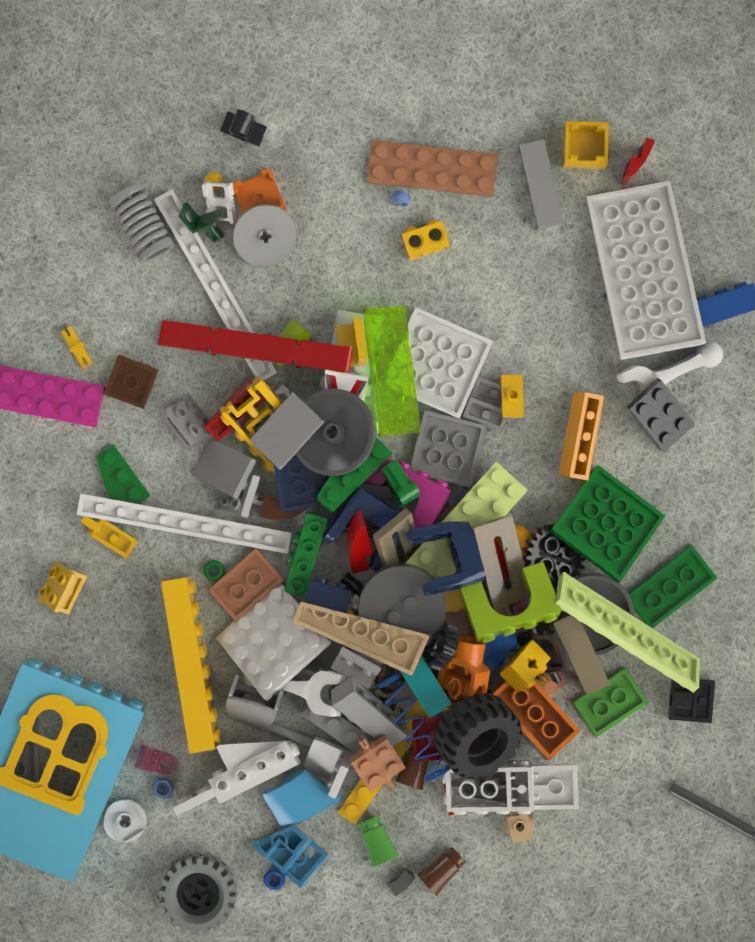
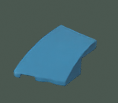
[263,769,341,828]
[251,825,330,888]

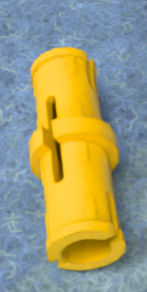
[60,326,94,369]

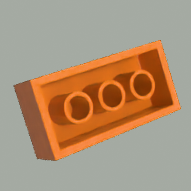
[490,679,580,761]

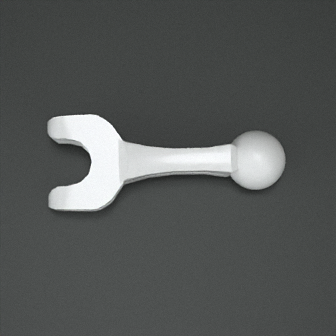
[616,341,723,403]
[244,670,347,717]

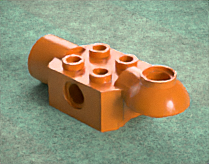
[437,636,490,712]

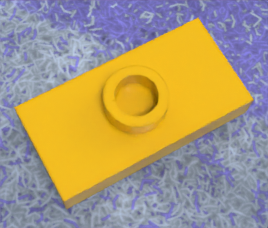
[500,375,524,418]

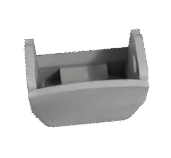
[225,675,284,728]

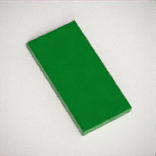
[628,545,717,628]

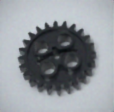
[522,524,586,592]

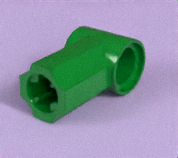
[381,460,421,506]

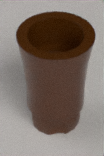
[395,742,429,790]
[417,847,466,896]

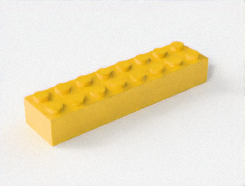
[161,576,222,754]

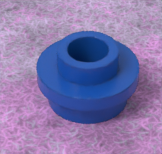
[264,868,285,890]

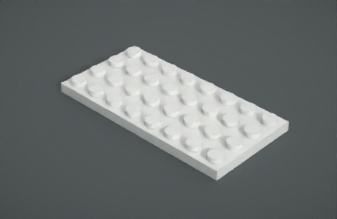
[586,181,706,360]

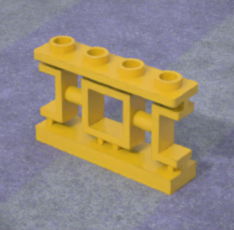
[220,375,283,473]

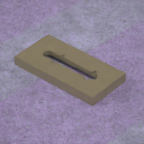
[373,508,420,568]
[472,514,529,610]

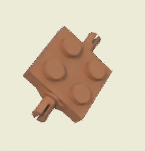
[348,735,406,792]

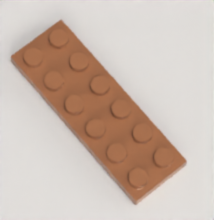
[367,140,498,197]

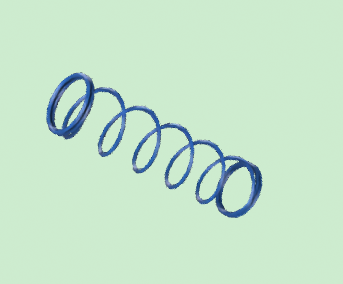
[375,673,450,782]

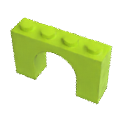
[460,562,561,643]

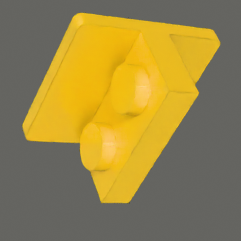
[38,561,87,615]

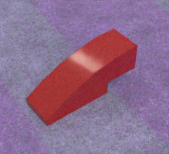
[347,510,373,574]

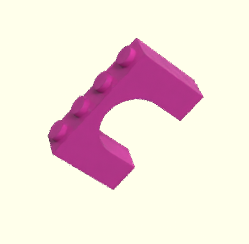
[364,456,452,528]

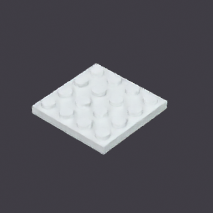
[381,307,493,419]
[216,583,331,701]

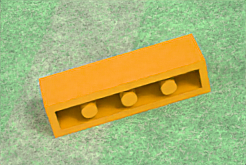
[558,392,604,480]

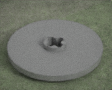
[233,204,296,266]

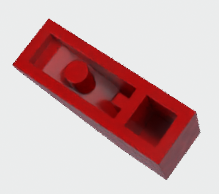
[204,377,266,441]

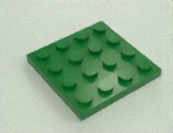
[550,465,665,583]

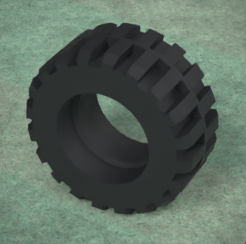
[435,693,522,779]

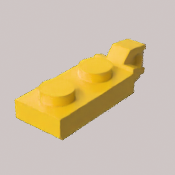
[80,516,139,559]

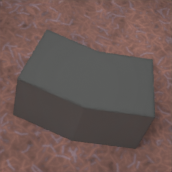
[388,868,415,896]

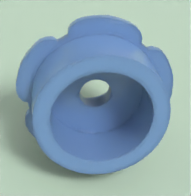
[390,190,411,206]
[153,777,174,798]

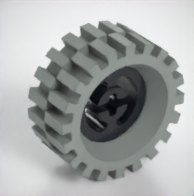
[159,853,237,935]

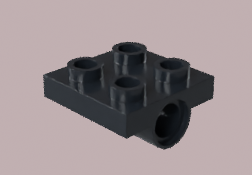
[668,679,715,723]

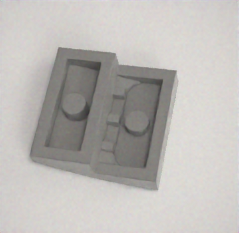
[463,376,508,432]

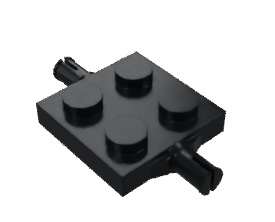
[517,626,572,684]

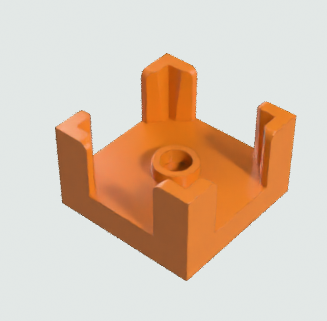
[233,168,287,213]

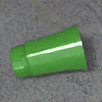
[359,815,399,867]

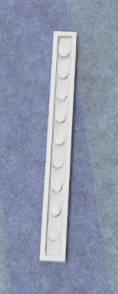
[154,189,278,381]
[76,493,292,554]

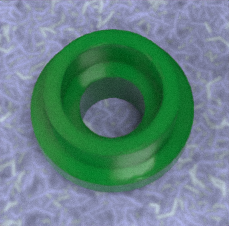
[203,560,225,581]

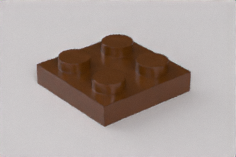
[104,354,159,409]

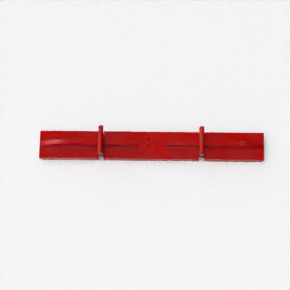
[157,320,353,374]

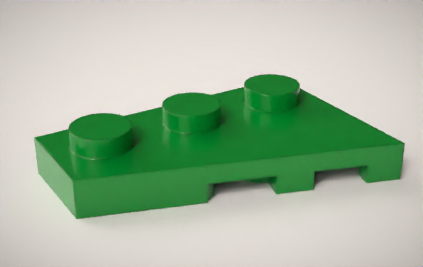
[96,444,151,504]

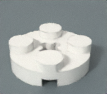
[104,799,147,843]

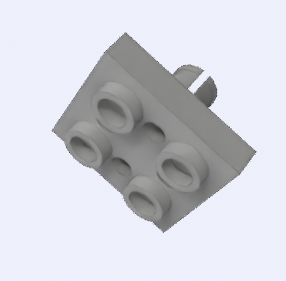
[220,474,265,518]

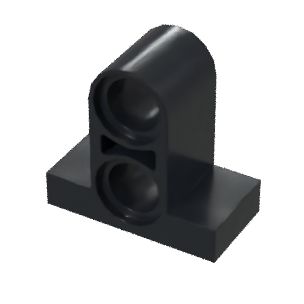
[220,109,267,147]

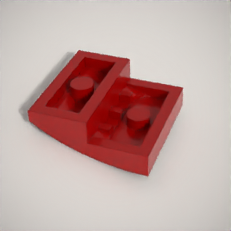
[620,138,655,185]

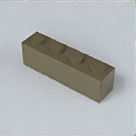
[549,610,610,695]

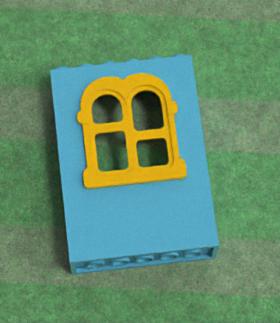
[0,657,146,882]

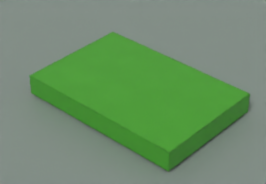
[571,667,649,738]

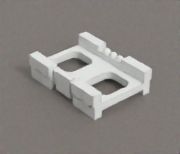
[202,181,237,224]

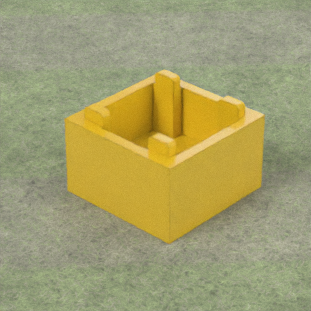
[563,121,609,169]

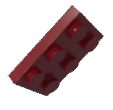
[412,717,444,761]

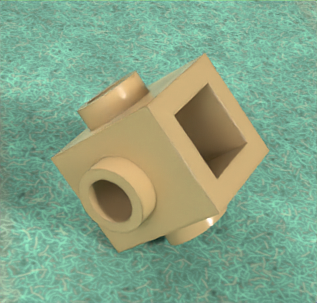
[503,811,535,843]

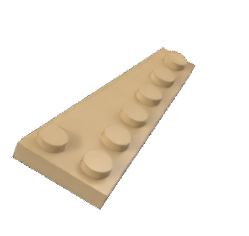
[292,602,430,676]

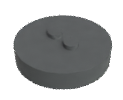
[359,563,446,645]

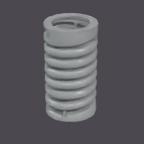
[108,183,174,263]

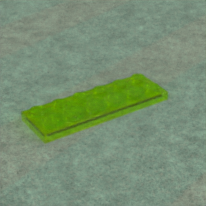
[363,305,421,437]

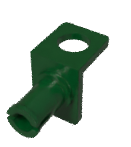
[179,202,224,242]

